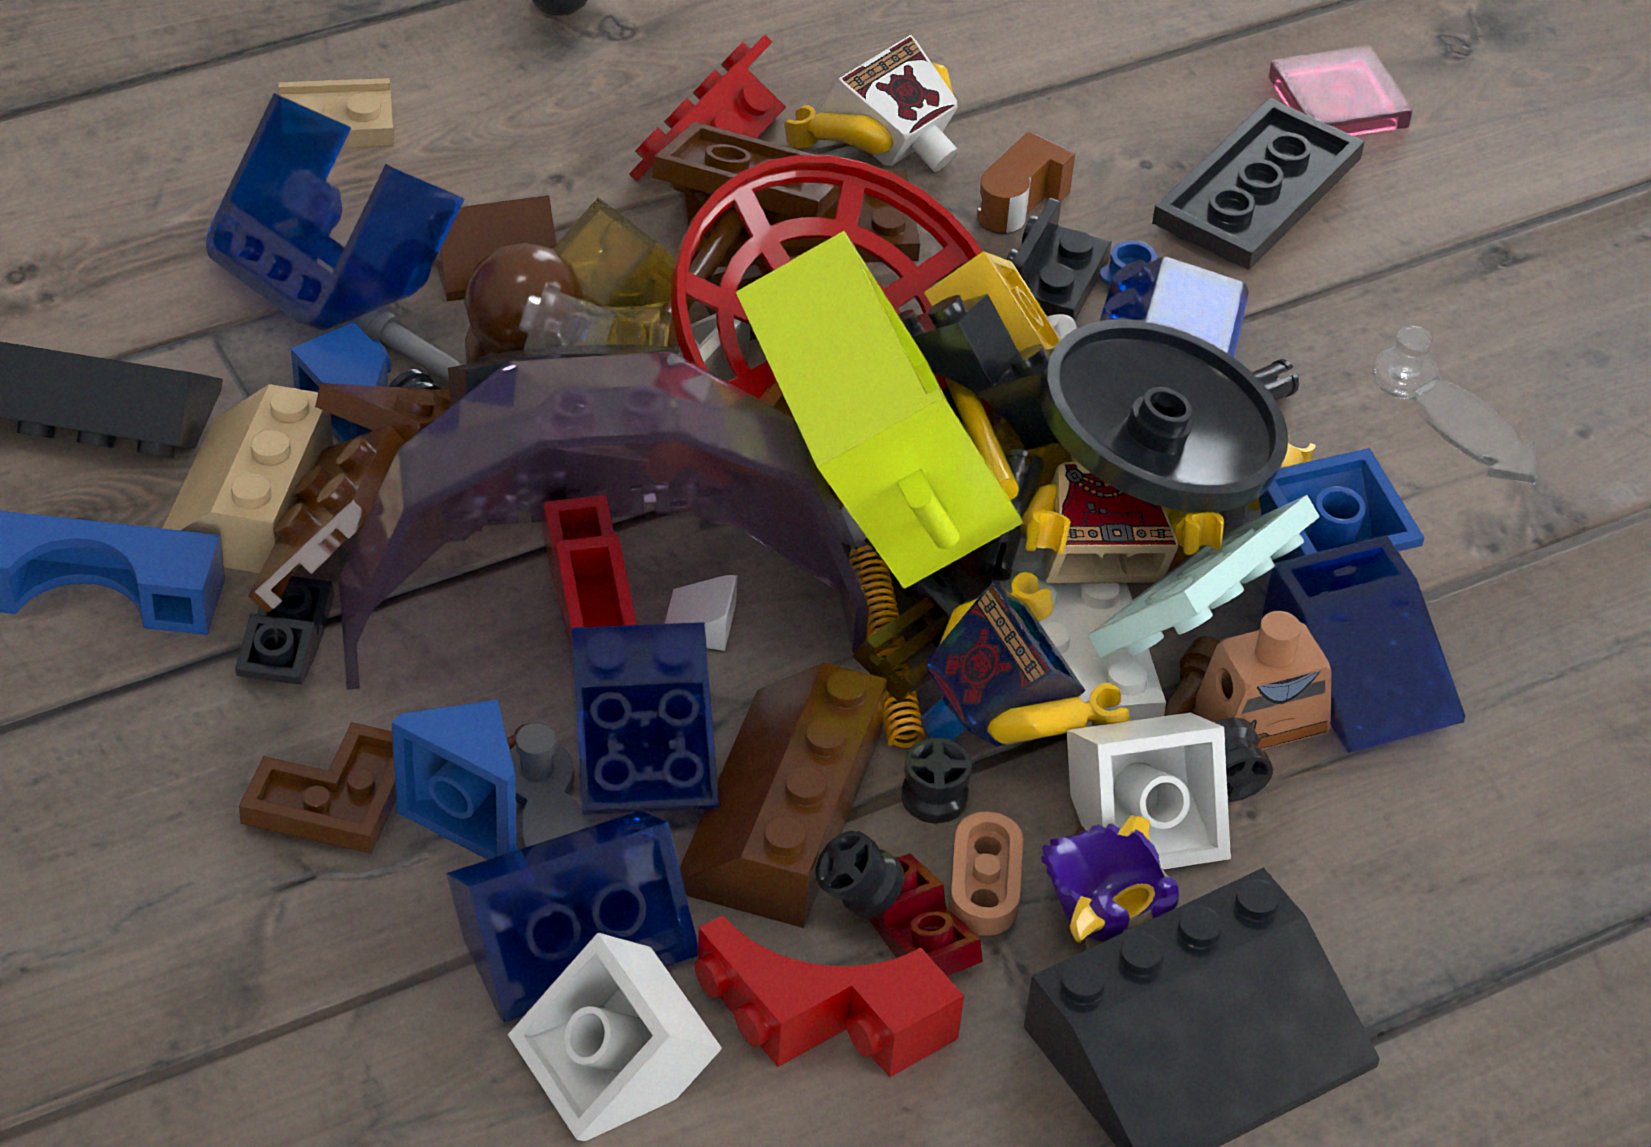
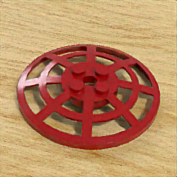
[671,155,1000,430]

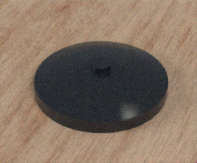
[1039,319,1288,512]

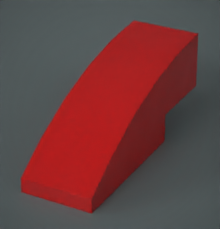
[542,495,641,658]

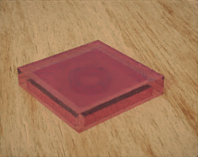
[1268,46,1413,136]

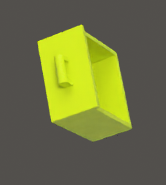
[736,231,1023,589]

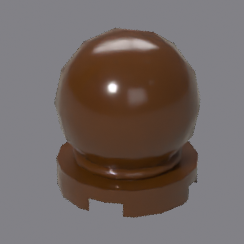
[464,241,585,364]

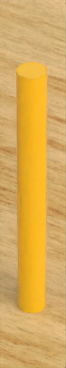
[945,377,1019,501]

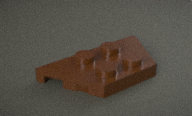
[248,426,407,613]

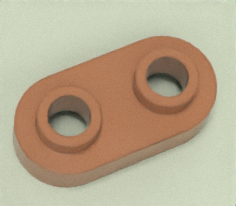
[949,811,1023,936]

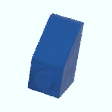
[291,322,391,443]

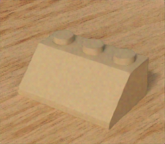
[163,384,333,574]

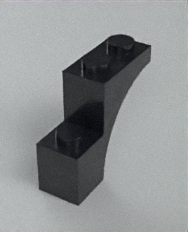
[898,293,1059,450]

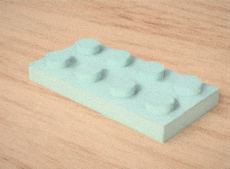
[1088,495,1320,658]

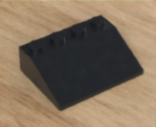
[1024,867,1380,1147]

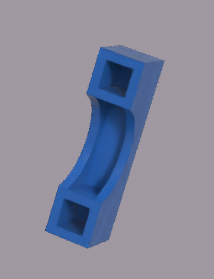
[0,510,225,635]

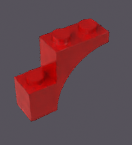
[694,915,964,1077]

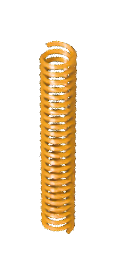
[850,545,926,748]

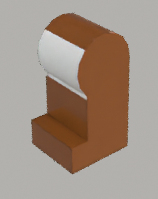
[977,131,1075,233]

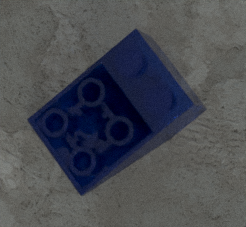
[1261,535,1466,753]
[570,622,719,815]

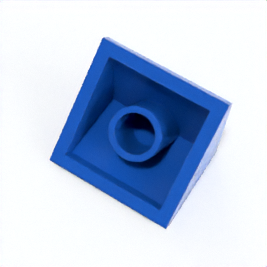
[1259,448,1425,573]
[392,700,517,871]

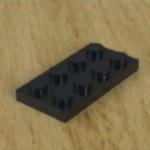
[1152,98,1365,270]

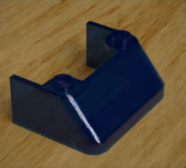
[206,93,465,330]

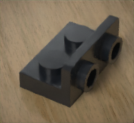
[1006,198,1112,321]

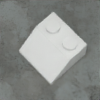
[1067,713,1231,870]
[508,933,722,1141]

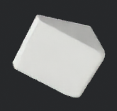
[661,575,737,651]

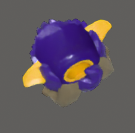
[1041,815,1179,949]

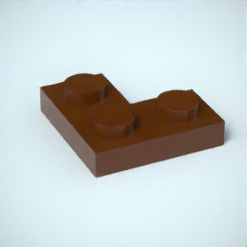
[239,722,396,854]

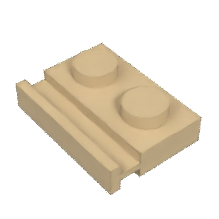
[278,78,394,150]

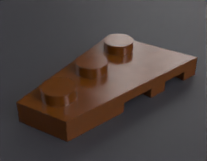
[315,383,519,447]

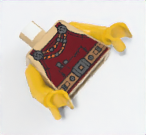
[1020,455,1224,583]

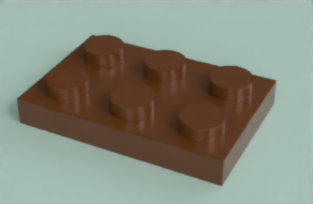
[652,122,840,221]

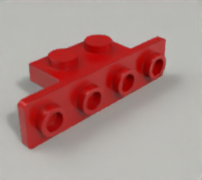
[629,35,786,182]

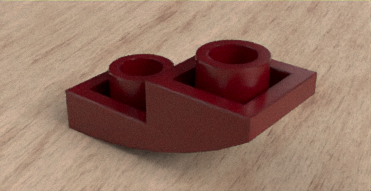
[869,853,983,976]

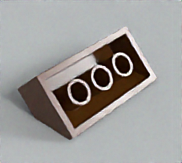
[672,662,887,928]

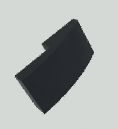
[235,576,334,685]

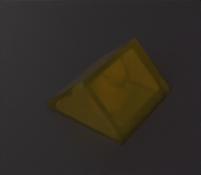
[553,197,675,317]

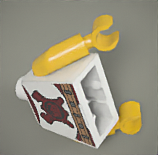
[784,35,959,172]

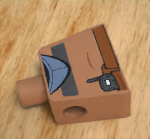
[1191,611,1331,750]

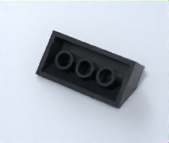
[0,342,223,458]

